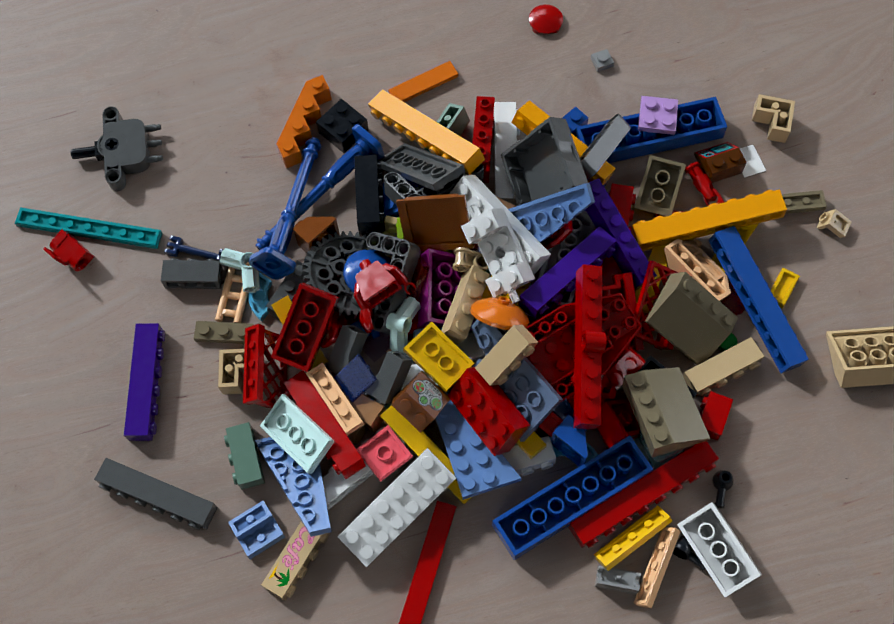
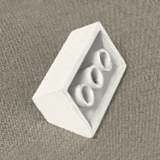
[677,502,762,598]

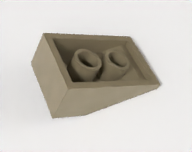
[634,155,686,217]

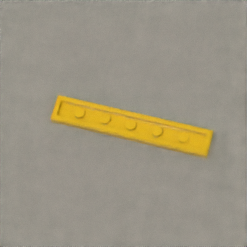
[380,405,471,504]

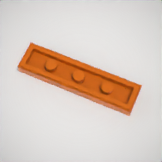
[388,61,458,103]

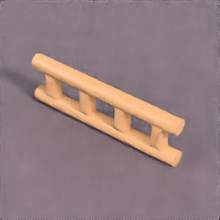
[215,262,250,323]

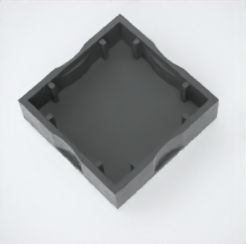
[501,117,588,206]

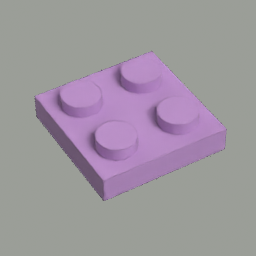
[638,96,678,135]

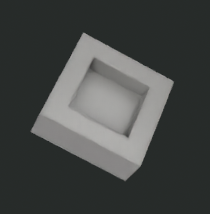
[591,49,614,72]

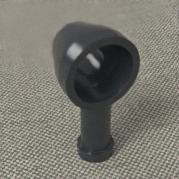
[712,470,734,509]
[673,536,705,571]

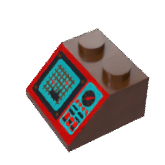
[694,142,747,183]

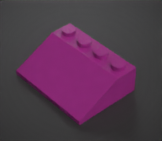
[417,249,480,331]

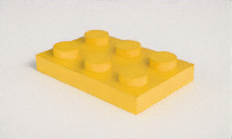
[403,321,474,392]

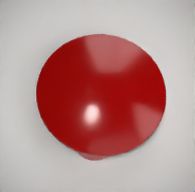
[529,4,563,34]

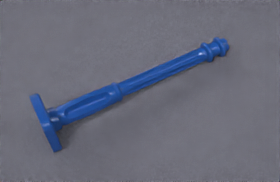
[255,124,385,250]
[249,137,322,280]

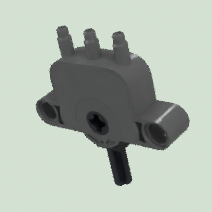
[71,106,163,192]

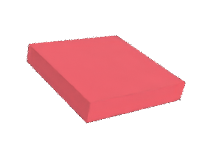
[356,425,413,482]

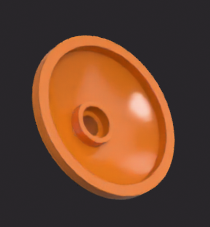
[470,296,529,330]

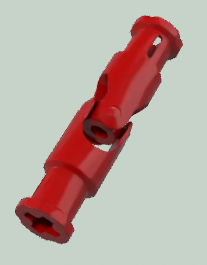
[685,162,725,206]

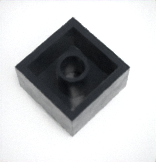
[316,99,369,153]

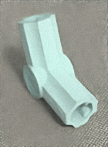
[220,248,260,293]
[386,297,421,353]

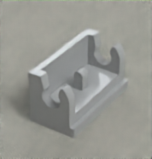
[595,565,641,594]

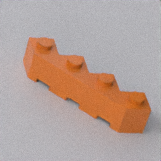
[276,75,332,169]

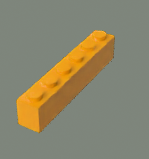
[511,100,616,185]

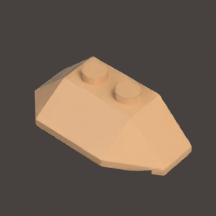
[664,239,731,301]

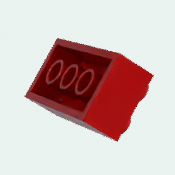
[271,283,340,372]
[448,367,531,456]

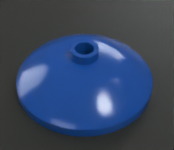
[343,250,391,293]

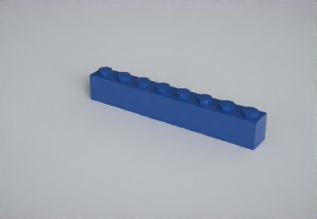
[708,226,809,374]

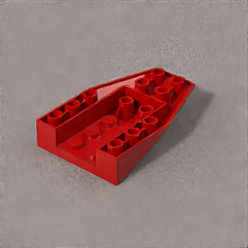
[526,293,642,402]

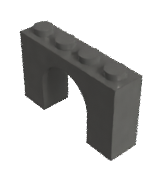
[326,325,413,405]

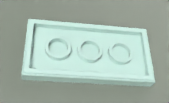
[260,394,335,474]

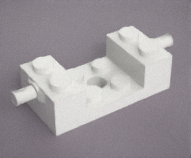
[461,203,535,304]

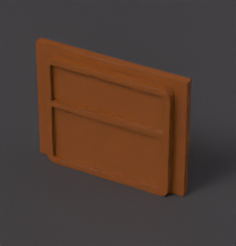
[396,194,474,251]

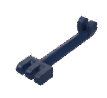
[164,236,223,261]

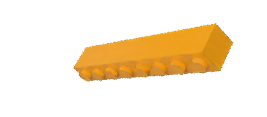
[368,89,485,175]
[631,189,787,251]

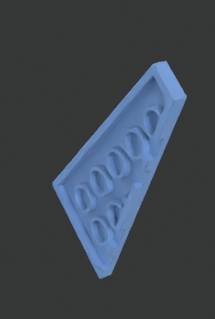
[508,183,595,243]
[255,437,332,537]

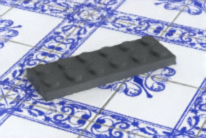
[377,143,465,191]

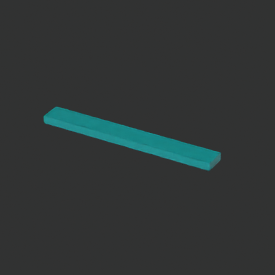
[14,207,162,249]

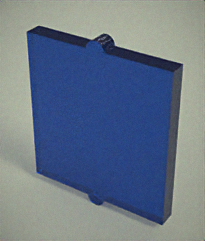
[335,354,377,402]

